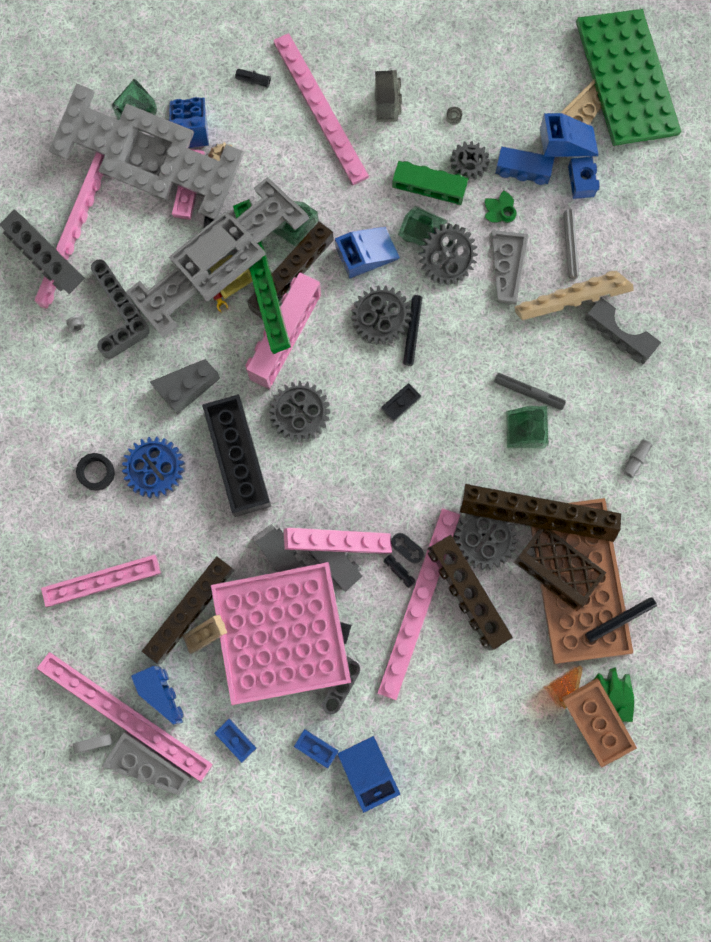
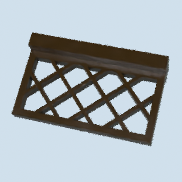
[514,528,607,611]

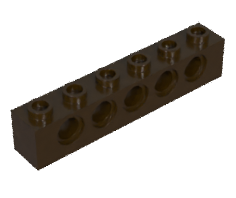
[247,221,334,320]
[427,535,513,650]
[141,556,235,664]

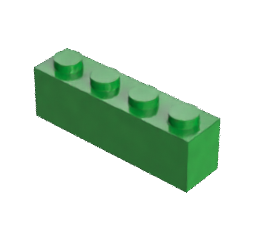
[392,161,469,206]

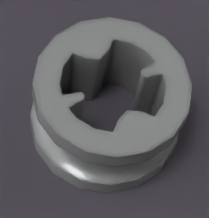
[66,316,85,332]

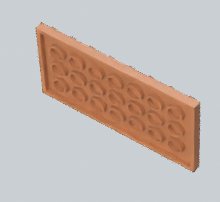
[530,498,633,664]

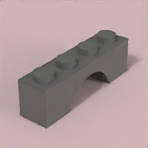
[584,297,661,364]

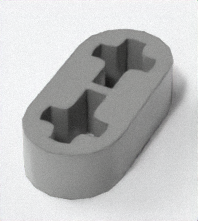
[73,734,112,754]

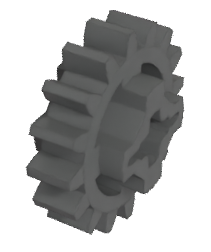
[450,141,490,181]

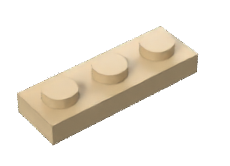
[183,614,227,654]

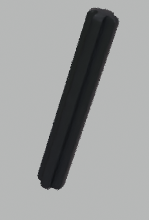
[403,295,423,366]
[585,597,657,643]

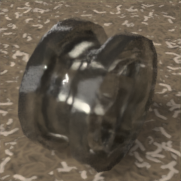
[446,107,462,125]

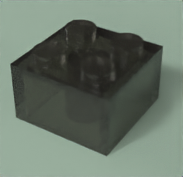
[374,70,402,122]

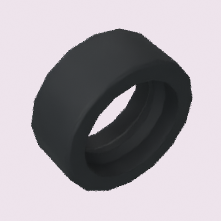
[76,453,115,491]

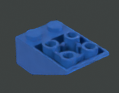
[169,97,209,148]
[540,113,599,157]
[335,227,400,279]
[131,666,184,725]
[337,736,401,813]

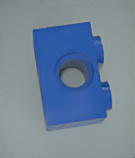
[568,156,600,199]

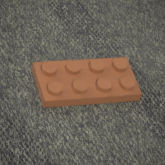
[562,678,637,768]

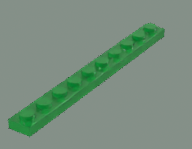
[233,199,291,354]

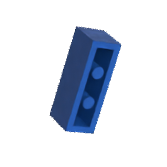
[495,146,555,185]

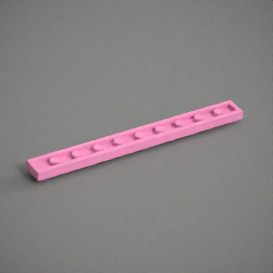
[273,33,369,185]
[34,152,105,309]
[378,508,460,700]
[37,652,213,782]

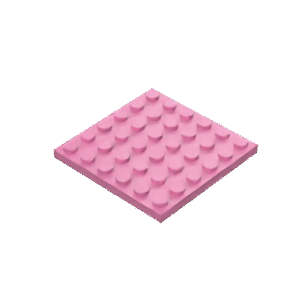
[211,562,351,705]

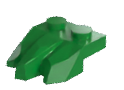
[592,667,634,722]

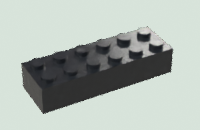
[202,394,272,517]

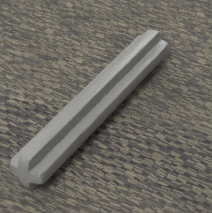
[563,209,579,279]

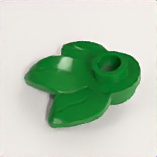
[485,190,517,223]

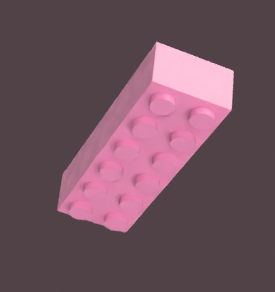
[246,273,321,390]

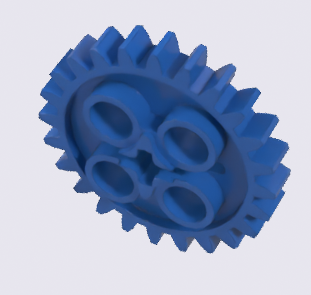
[122,436,185,499]

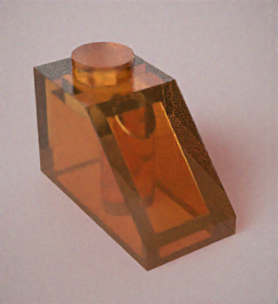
[544,665,583,709]

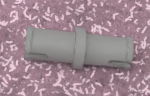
[623,439,653,478]

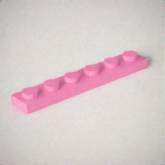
[284,528,392,554]
[41,555,161,607]

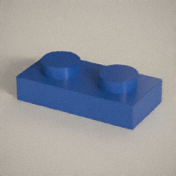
[214,718,257,763]
[294,729,339,768]

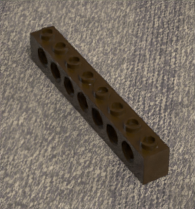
[459,484,621,542]

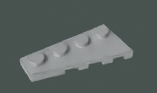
[492,230,528,305]
[102,731,192,795]

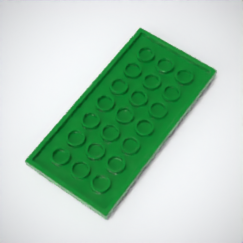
[576,9,682,146]

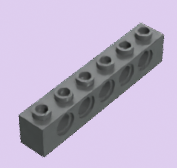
[0,209,85,294]

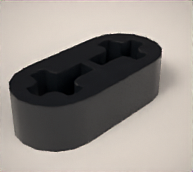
[391,533,424,564]

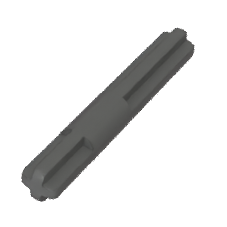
[494,373,566,410]

